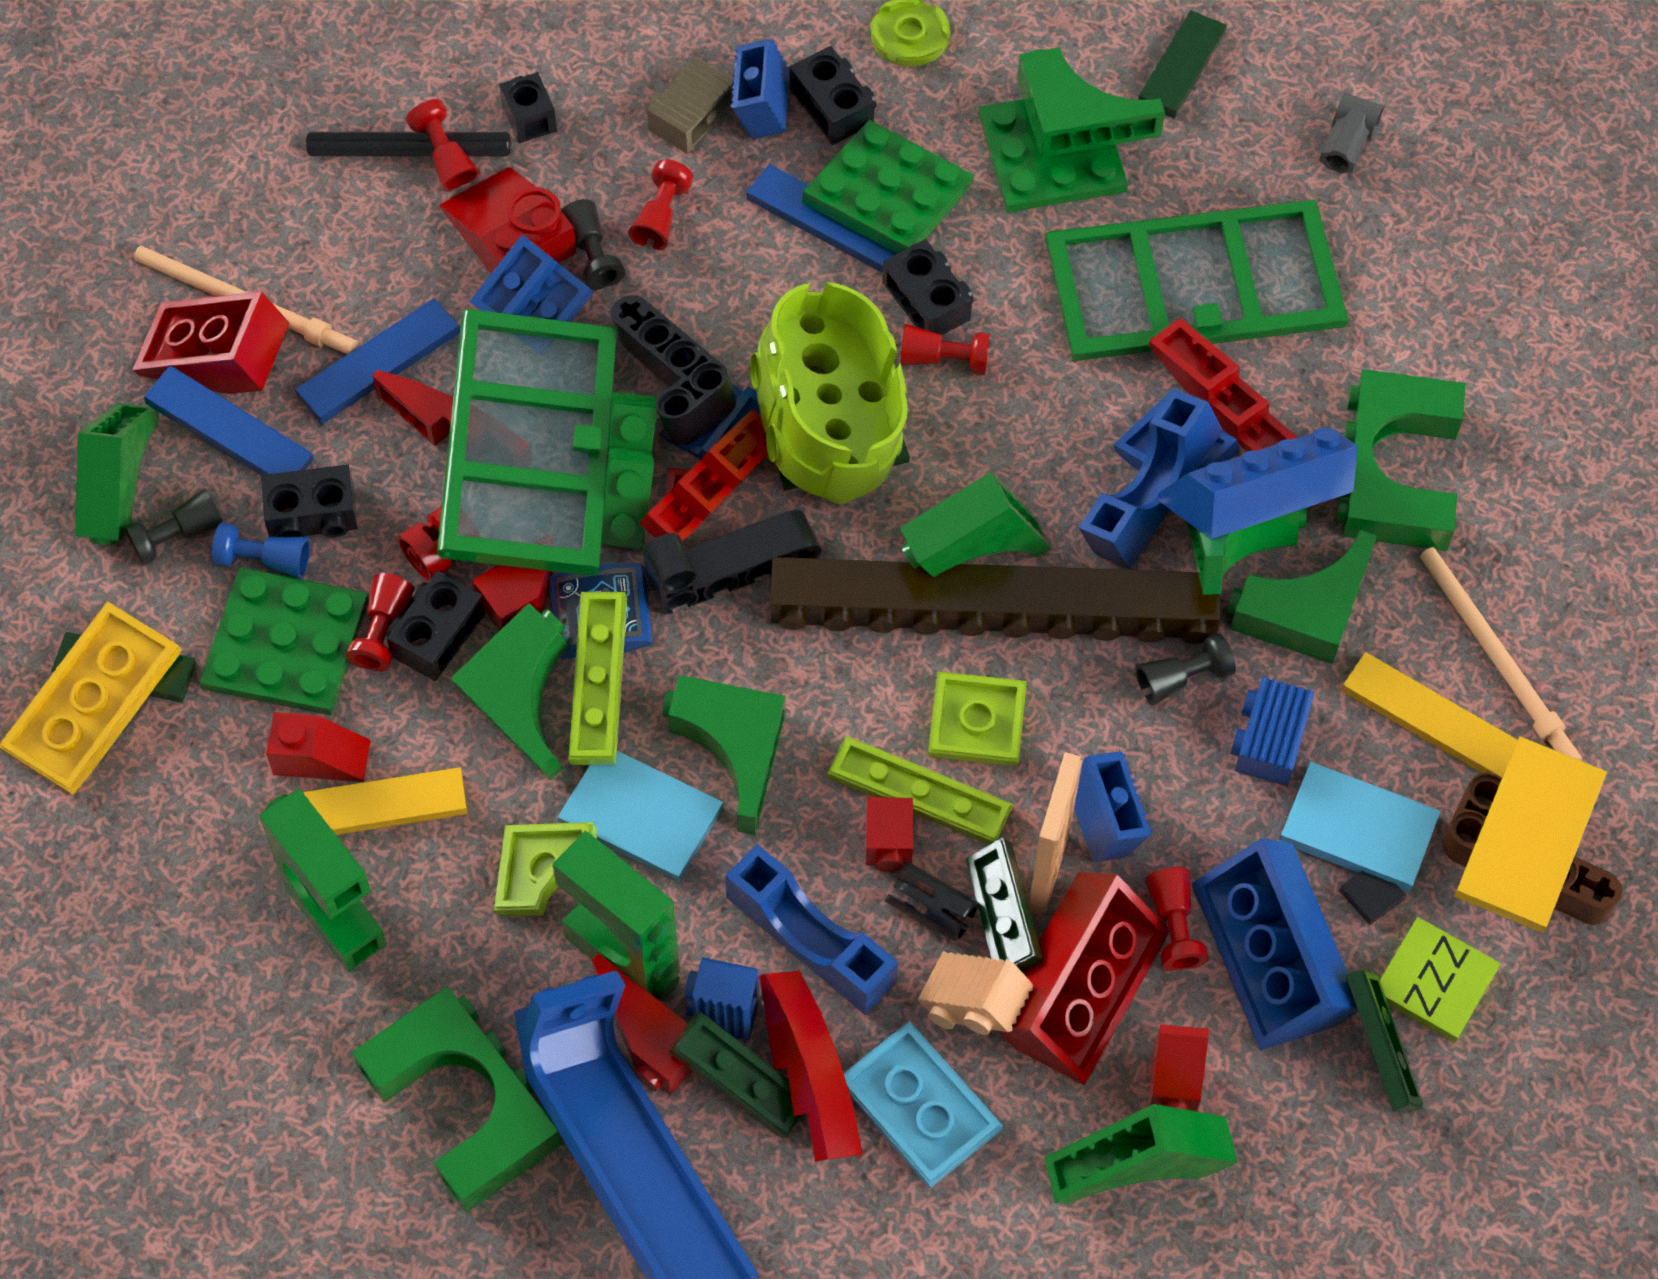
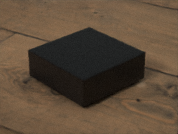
[1339,871,1406,925]

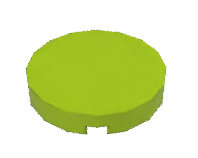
[870,0,950,67]

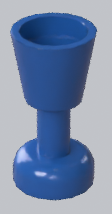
[212,522,311,579]

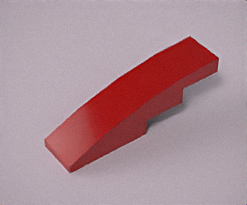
[1149,318,1298,452]
[372,370,532,469]
[639,409,768,542]
[759,971,863,1162]

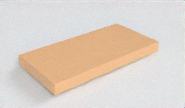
[1029,752,1083,915]

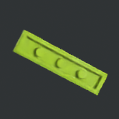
[568,592,627,765]
[827,736,1014,845]

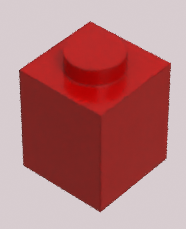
[865,797,913,872]

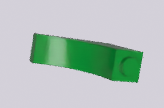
[1017,47,1165,158]
[75,403,160,545]
[900,472,1052,577]
[1186,508,1306,595]
[1226,530,1377,664]
[451,603,569,780]
[662,675,786,835]
[1044,1104,1238,1204]

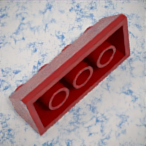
[996,872,1169,1085]

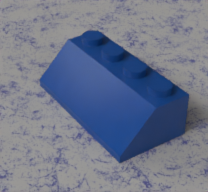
[1158,428,1358,539]
[1192,838,1358,1050]

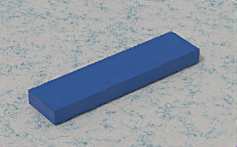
[746,164,896,273]
[295,298,460,424]
[144,365,314,475]

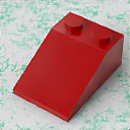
[439,166,577,274]
[132,291,290,394]

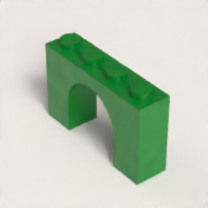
[1335,369,1466,551]
[259,788,387,972]
[552,830,680,999]
[352,986,561,1213]

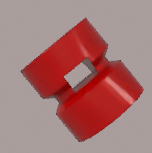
[397,505,480,582]

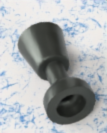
[561,199,625,291]
[124,488,223,566]
[1135,633,1236,706]

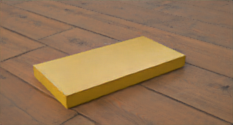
[0,601,182,796]
[1454,736,1607,933]

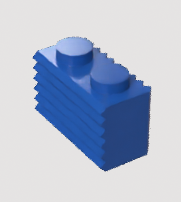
[730,39,789,139]
[1230,677,1315,786]
[1074,751,1153,862]
[684,957,760,1043]

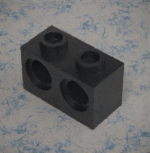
[789,46,877,145]
[882,239,974,335]
[261,464,358,538]
[387,570,486,682]

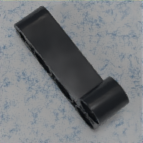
[611,295,737,445]
[643,510,822,614]

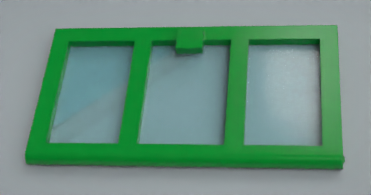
[1044,199,1348,362]
[437,309,617,576]

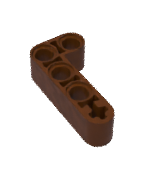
[1443,773,1623,925]

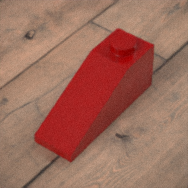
[592,953,692,1095]

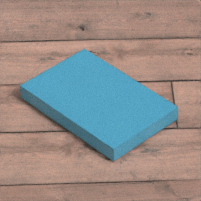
[558,751,724,882]
[1279,761,1441,893]
[844,1021,1003,1189]

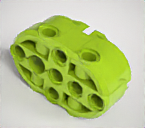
[750,282,908,504]

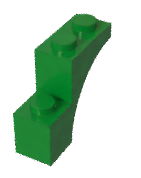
[601,391,657,549]

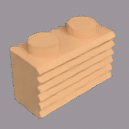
[917,951,1033,1035]

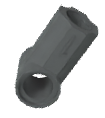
[1319,92,1384,174]

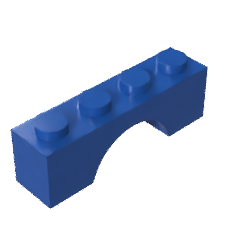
[1078,388,1223,569]
[725,844,898,1015]

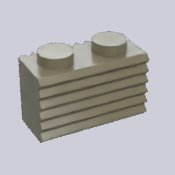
[646,57,734,154]

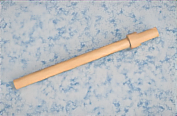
[134,246,359,355]
[1420,547,1582,761]

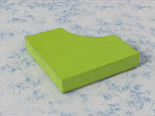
[494,822,598,916]

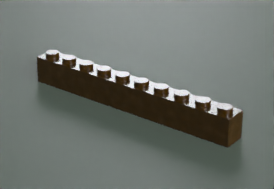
[770,557,1220,644]

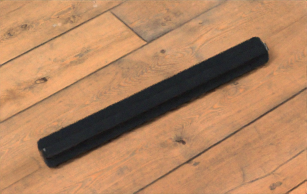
[306,132,511,156]

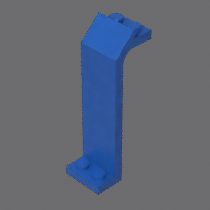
[514,970,759,1279]

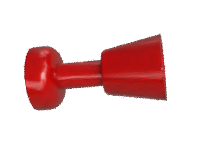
[406,99,480,192]
[628,159,694,251]
[900,324,990,375]
[346,573,415,672]
[1145,867,1209,971]

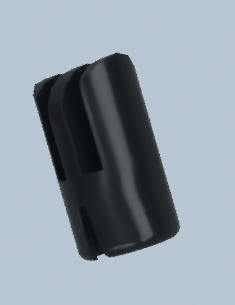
[884,861,978,941]

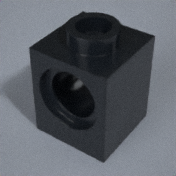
[499,72,557,144]

